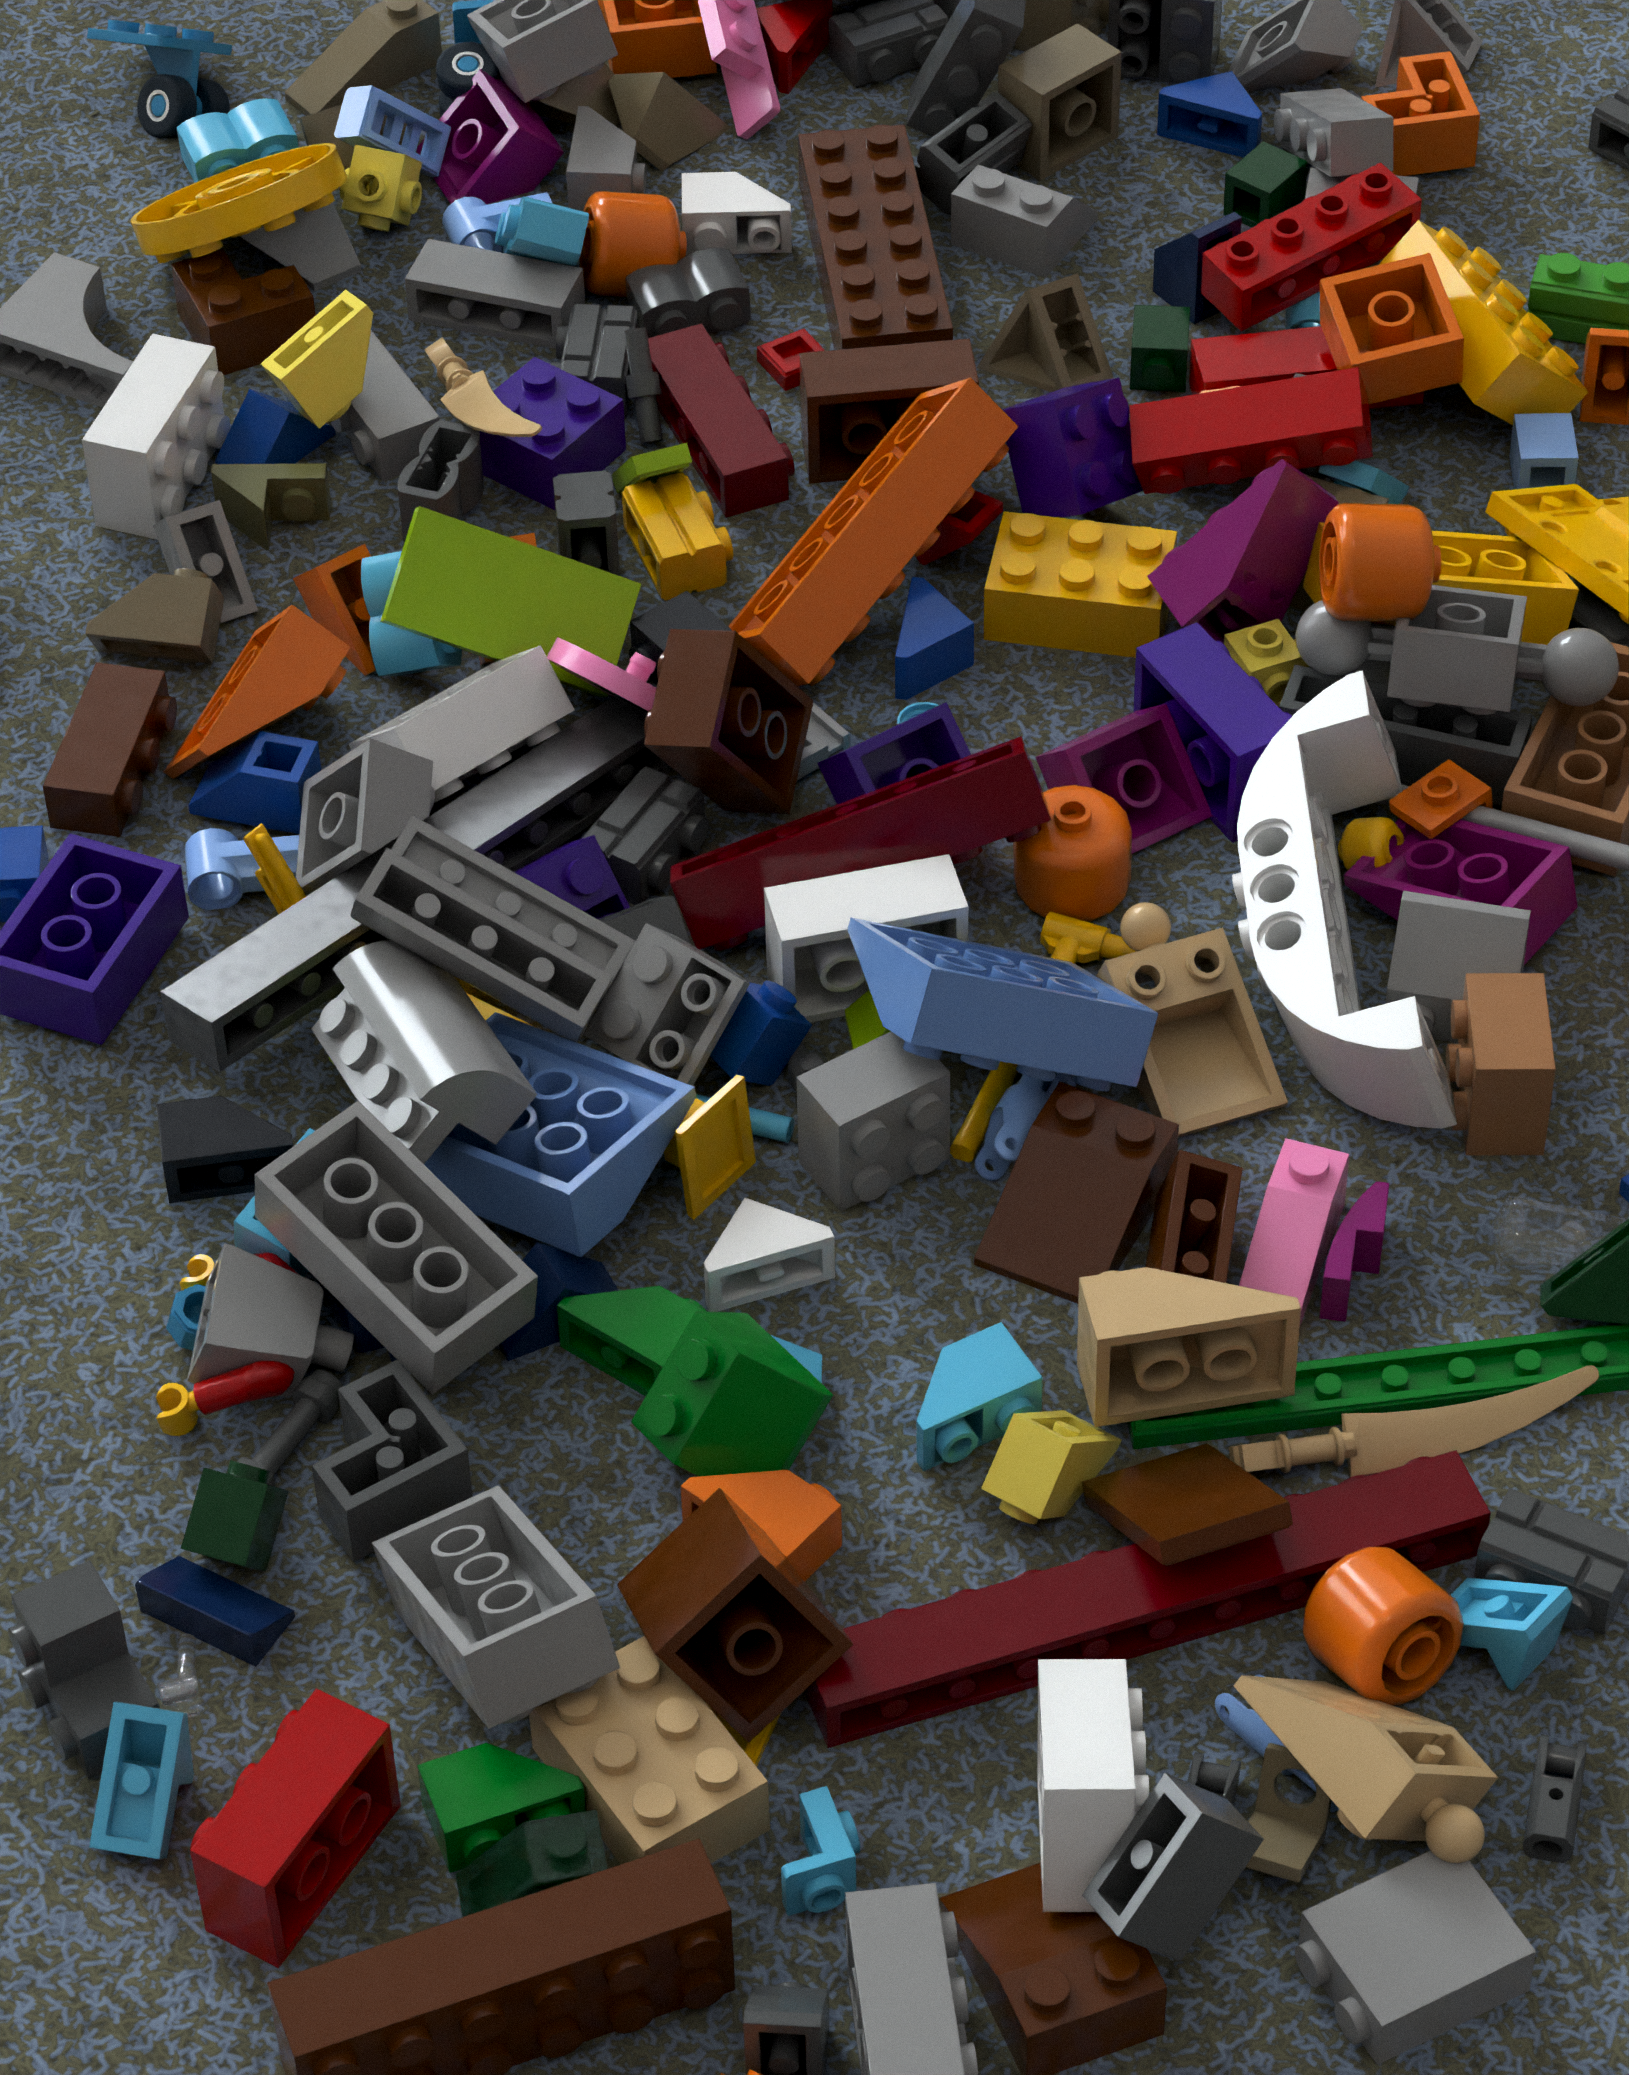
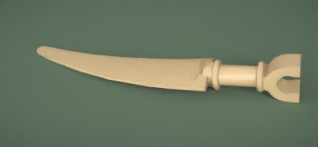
[424,337,542,437]
[1229,1365,1599,1477]

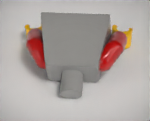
[156,1243,354,1436]

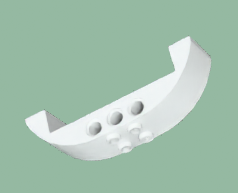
[1232,670,1457,1129]

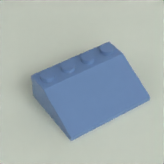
[847,917,1159,1092]
[424,1012,696,1257]

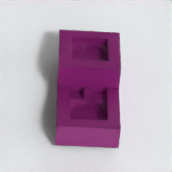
[1319,1181,1389,1322]

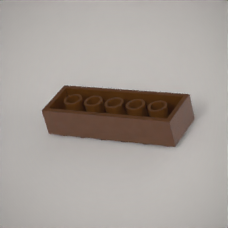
[798,124,953,350]
[267,1838,735,2075]

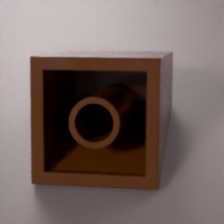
[617,1488,853,1743]

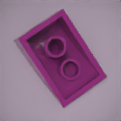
[1343,818,1578,965]

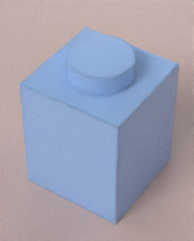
[1509,413,1579,489]

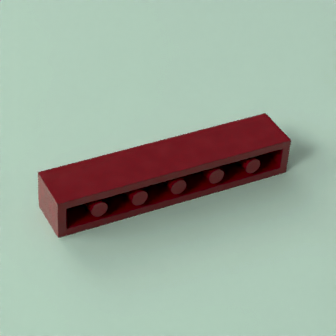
[670,736,1051,951]

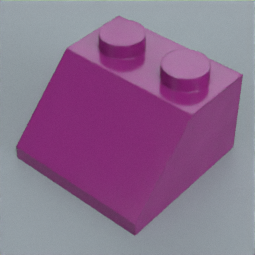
[416,69,564,204]
[1035,704,1212,854]

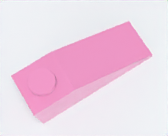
[1239,1138,1349,1325]

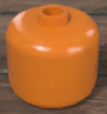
[579,191,687,297]
[1319,503,1441,622]
[1013,785,1132,922]
[1303,1547,1464,1706]

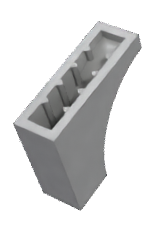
[0,252,134,408]

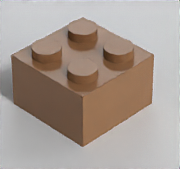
[1446,973,1556,1155]

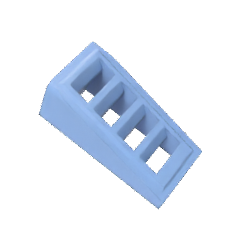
[334,85,451,177]

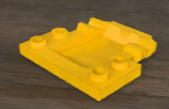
[1485,484,1629,624]

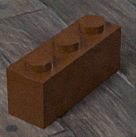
[43,662,177,837]
[1145,1149,1243,1283]

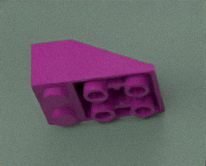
[1147,459,1339,644]

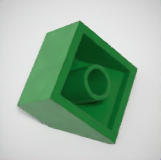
[631,1311,833,1476]

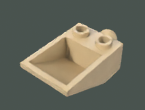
[1096,902,1288,1138]
[1234,1675,1498,1863]

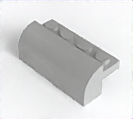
[350,815,636,1043]
[311,940,537,1164]

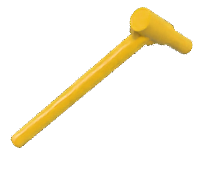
[950,911,1137,1163]

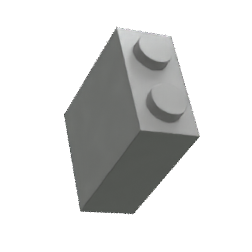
[1295,1851,1536,2065]

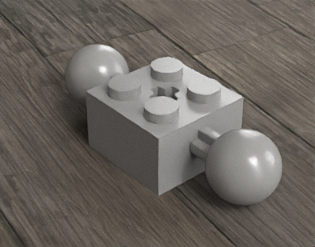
[1296,585,1619,715]

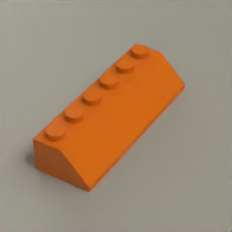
[728,377,1018,686]

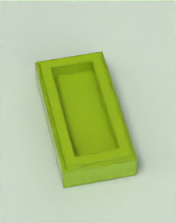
[612,443,692,495]

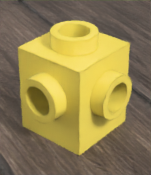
[340,145,422,232]
[1224,618,1309,707]

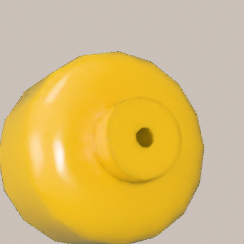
[1338,817,1405,871]

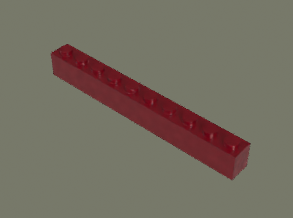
[804,1450,1491,1748]

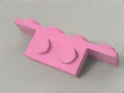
[698,0,780,139]

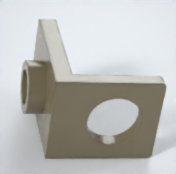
[1246,1743,1332,1882]

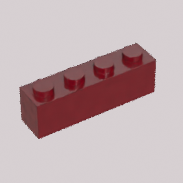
[648,323,795,518]

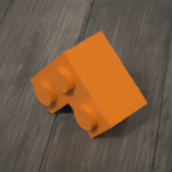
[1361,51,1480,176]

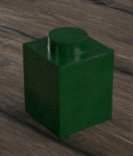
[1223,141,1307,228]
[1130,305,1190,392]
[181,1460,289,1571]

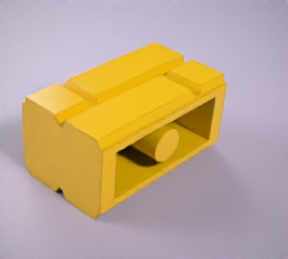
[622,472,733,601]

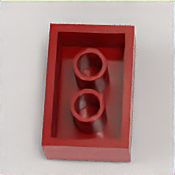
[190,1688,401,1968]

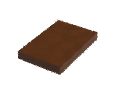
[1082,1443,1293,1566]

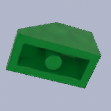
[557,1285,707,1396]

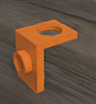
[1389,759,1493,839]

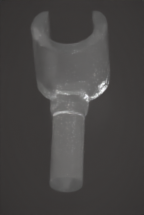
[157,1634,203,1719]

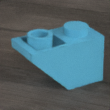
[916,1322,1043,1471]

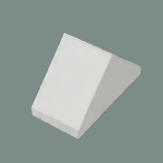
[704,1198,835,1312]

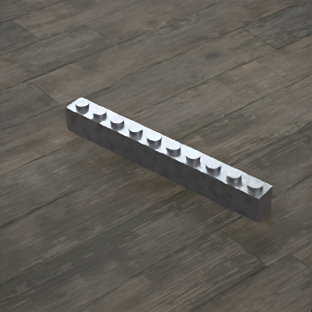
[160,696,671,1072]

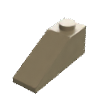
[284,0,442,116]

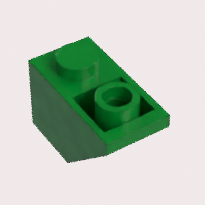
[417,1743,587,1873]

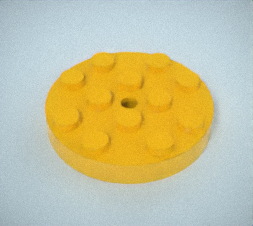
[130,143,347,263]

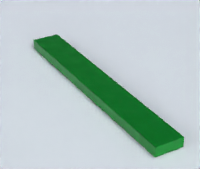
[1127,1324,1629,1450]

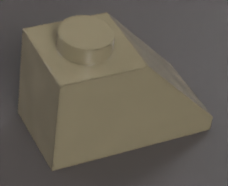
[85,568,224,664]

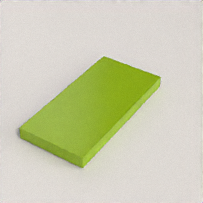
[380,506,641,697]

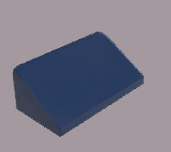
[135,1556,295,1667]

